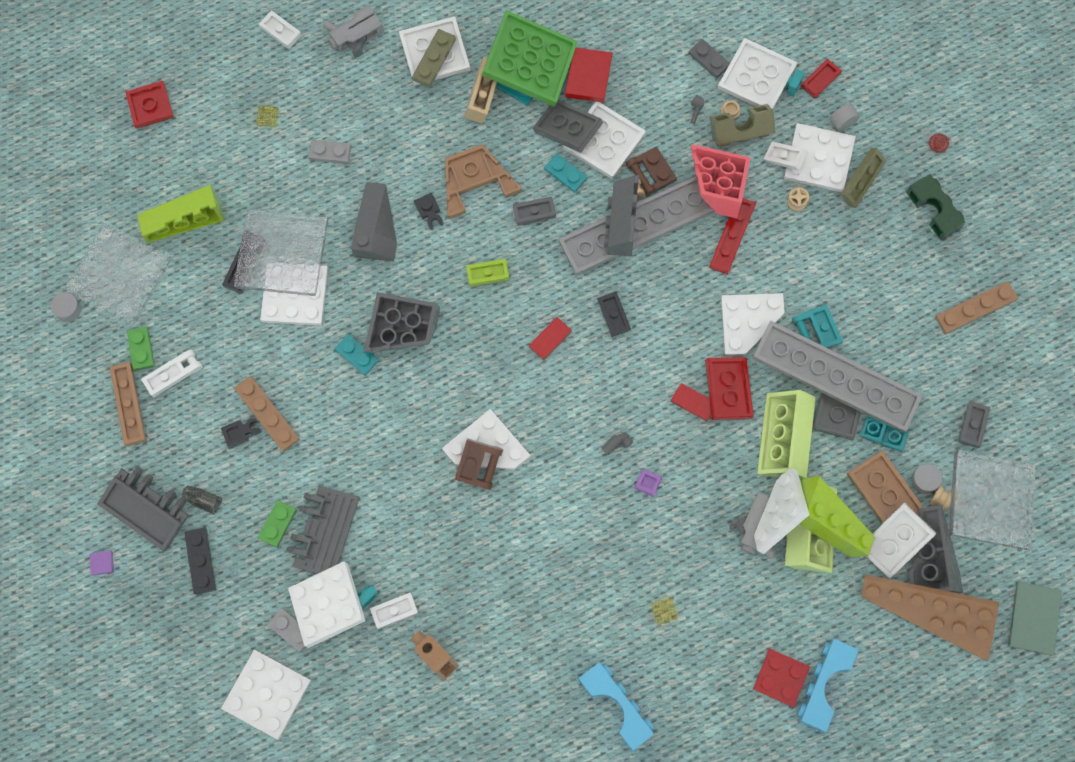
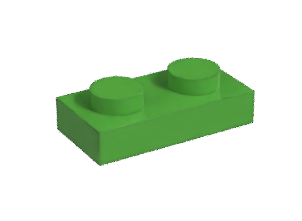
[127,326,155,371]
[258,500,297,548]

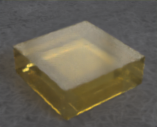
[256,105,279,127]
[651,598,678,625]

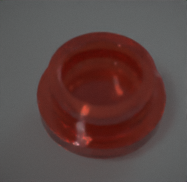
[929,133,949,153]

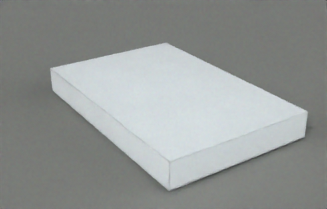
[867,502,937,579]

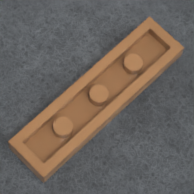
[935,281,1018,335]
[110,362,147,446]
[234,375,300,452]

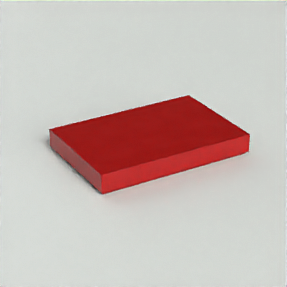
[565,47,613,103]
[705,357,754,420]

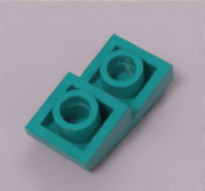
[860,417,909,453]

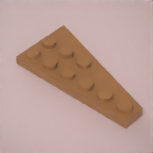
[861,574,999,661]

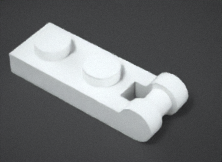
[141,349,203,398]

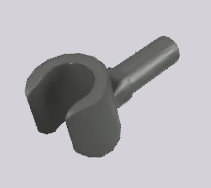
[690,95,704,124]

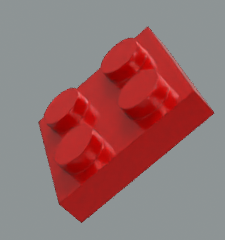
[125,81,174,129]
[752,649,810,708]

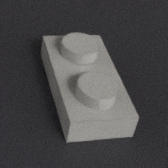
[309,140,351,164]
[267,608,305,653]

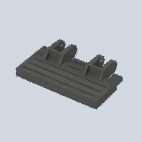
[97,466,189,551]
[286,486,360,574]

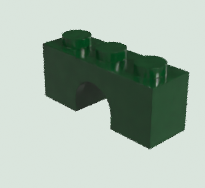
[906,174,965,241]

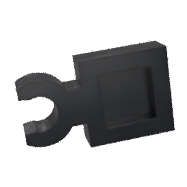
[414,192,443,230]
[221,418,261,449]

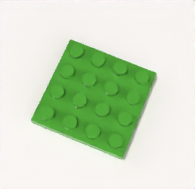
[481,10,578,107]

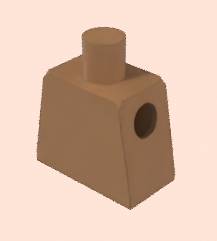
[411,631,459,681]

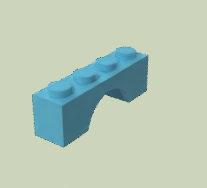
[797,639,859,733]
[578,662,654,751]

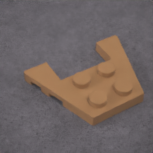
[445,144,522,219]

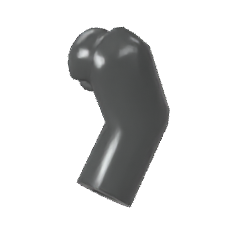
[601,433,633,455]

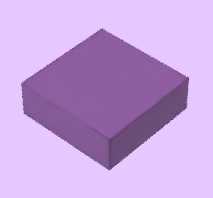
[634,469,662,497]
[89,551,114,576]

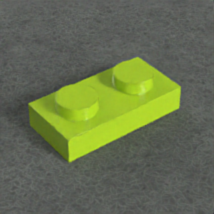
[466,259,510,287]

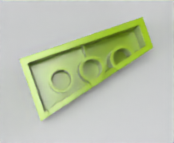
[137,184,225,243]
[799,476,875,558]

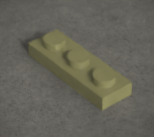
[412,29,456,88]
[840,148,886,208]

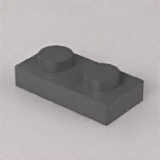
[688,39,730,79]
[513,196,556,226]
[958,401,990,448]

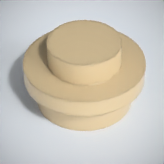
[721,100,741,120]

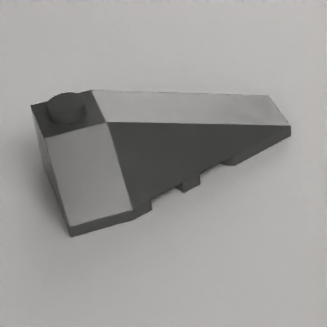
[351,182,397,262]
[909,504,963,594]

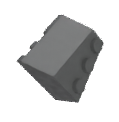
[604,175,639,256]
[364,292,440,353]

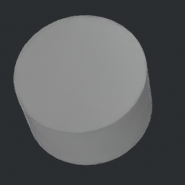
[830,103,860,132]
[51,292,81,322]
[911,464,942,494]

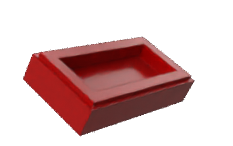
[800,58,842,99]
[529,317,572,361]
[670,383,711,422]

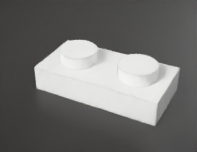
[259,10,302,49]
[764,142,808,170]
[370,593,419,629]

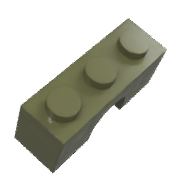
[710,104,775,146]

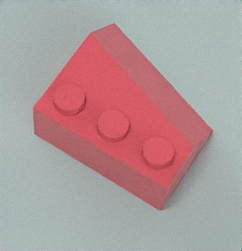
[691,144,751,218]

